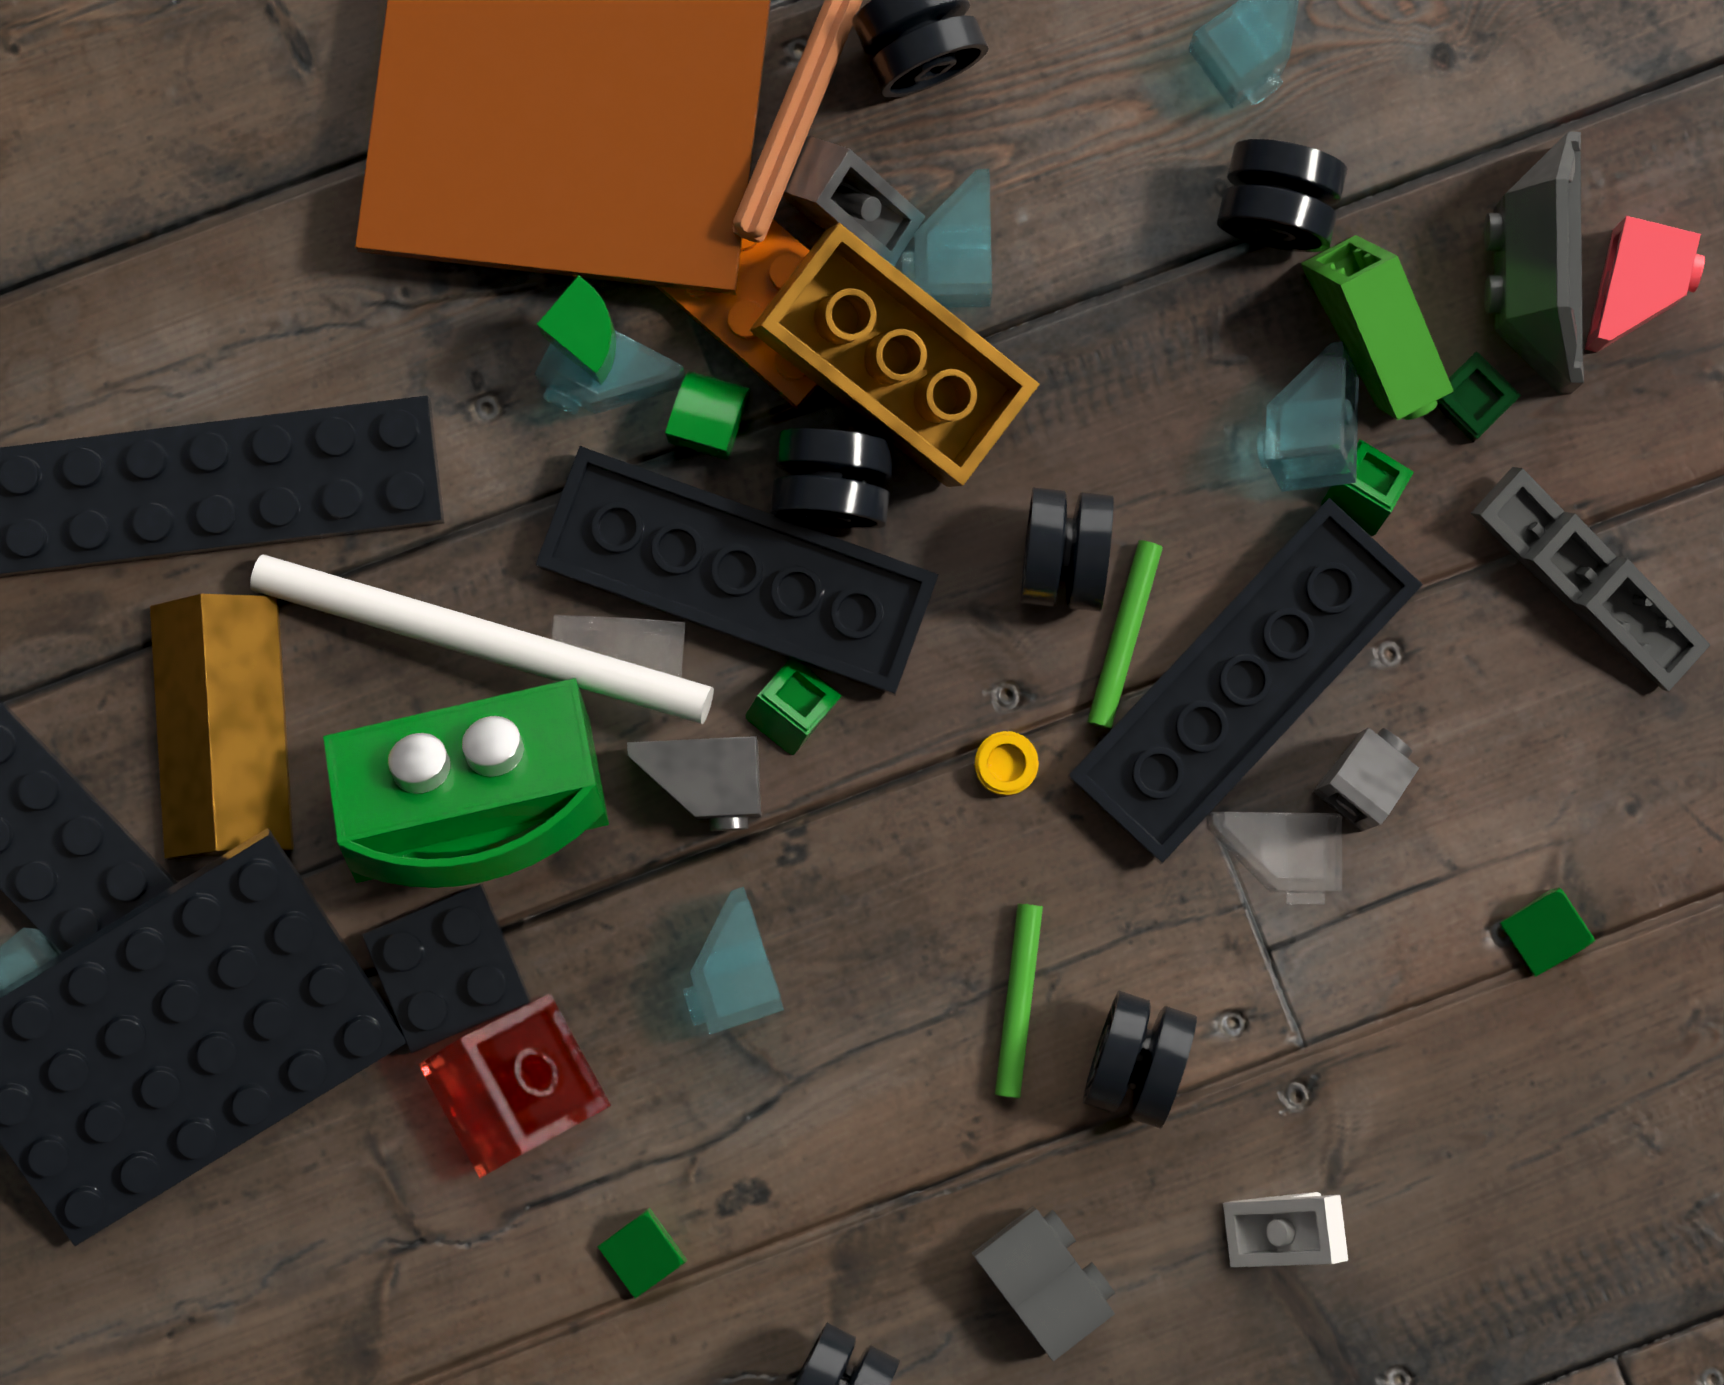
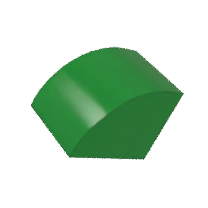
[537,275,616,385]
[665,371,751,461]

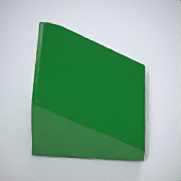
[1321,439,1414,536]
[746,658,842,755]
[1499,887,1595,977]
[597,1208,687,1299]

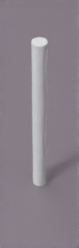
[250,554,714,724]

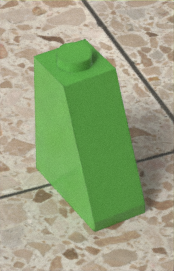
[1301,235,1454,420]

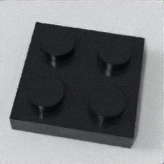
[362,884,532,1053]

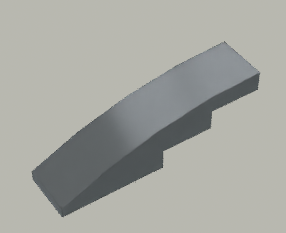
[1471,467,1710,692]

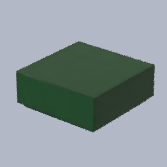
[1436,351,1521,443]

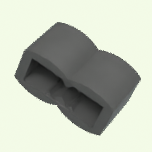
[972,1206,1115,1362]

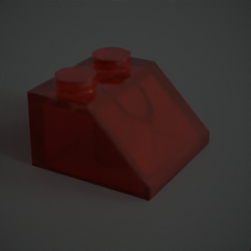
[418,994,611,1178]

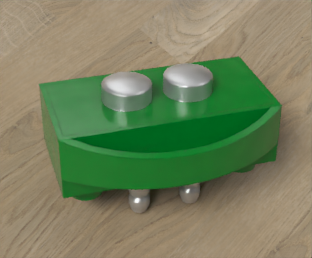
[323,678,609,888]

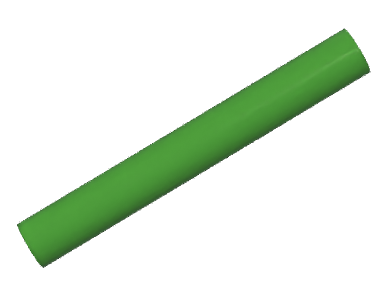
[1087,540,1163,729]
[995,903,1043,1098]

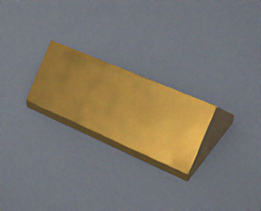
[150,594,294,859]

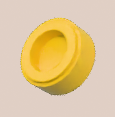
[974,731,1039,796]

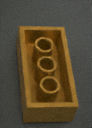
[749,223,1040,487]

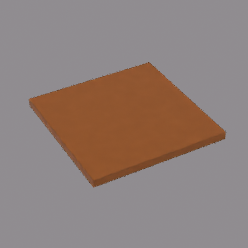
[355,0,771,295]

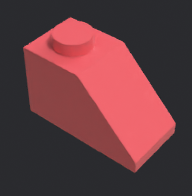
[1585,216,1705,352]

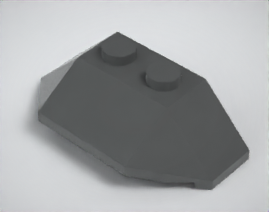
[1484,132,1584,394]

